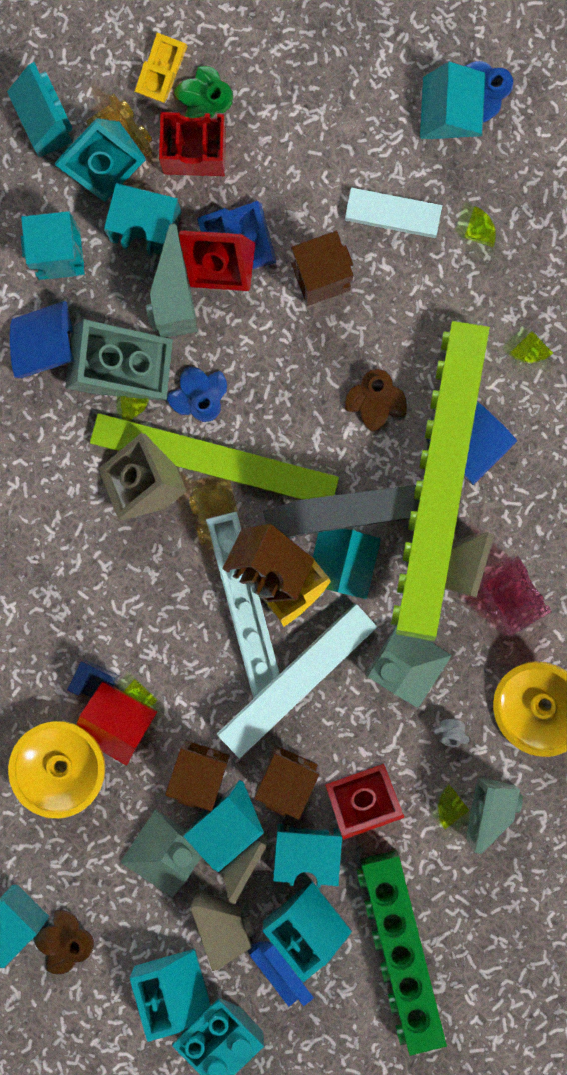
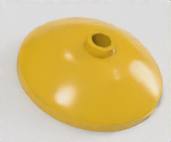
[493,661,567,757]
[8,721,105,818]

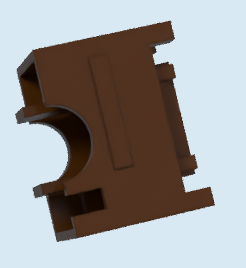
[291,230,354,306]
[222,524,315,603]
[165,740,230,811]
[254,745,320,819]

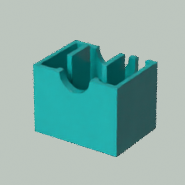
[104,183,182,256]
[20,211,85,280]
[273,824,342,888]

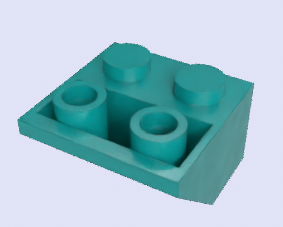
[7,62,73,158]
[262,880,352,983]
[129,948,211,1042]
[172,998,264,1075]

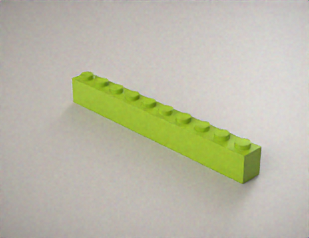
[391,321,490,641]

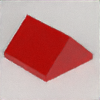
[179,231,255,291]
[76,680,158,766]
[325,764,404,840]

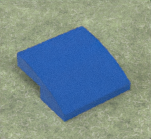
[197,201,277,269]
[10,301,73,379]
[426,401,517,485]
[247,941,314,1007]

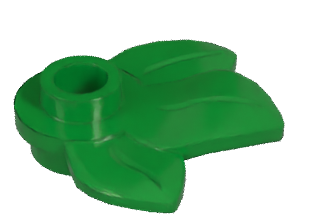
[174,66,233,118]

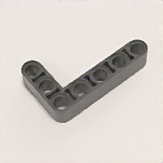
[263,485,420,539]

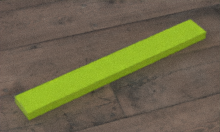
[90,413,339,500]

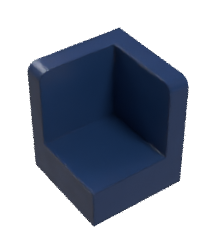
[67,660,119,698]

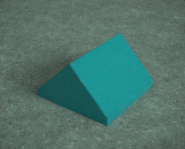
[420,61,486,139]
[55,118,146,202]
[313,528,381,599]
[183,780,264,872]
[0,885,50,968]

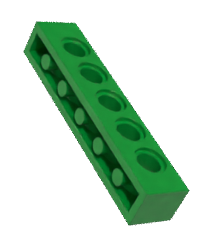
[356,850,447,1056]

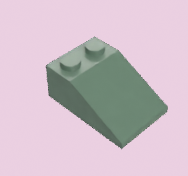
[146,224,198,338]
[65,319,173,401]

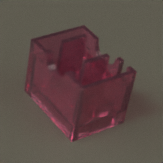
[478,556,552,636]

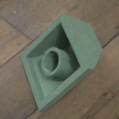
[365,625,452,708]
[466,777,523,854]
[120,809,201,898]

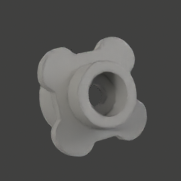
[434,719,469,747]

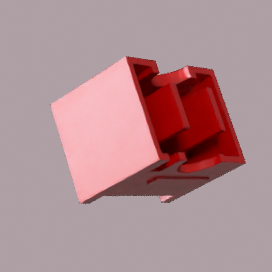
[159,112,226,176]

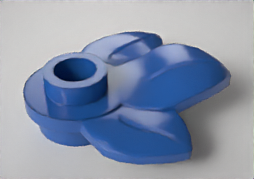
[465,61,514,123]
[167,366,227,422]

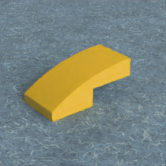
[134,33,188,103]
[266,560,331,627]

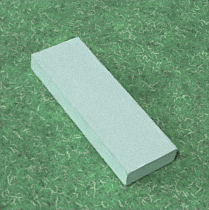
[345,188,442,238]

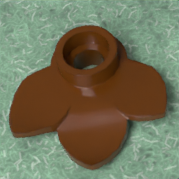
[345,369,407,432]
[33,910,94,974]

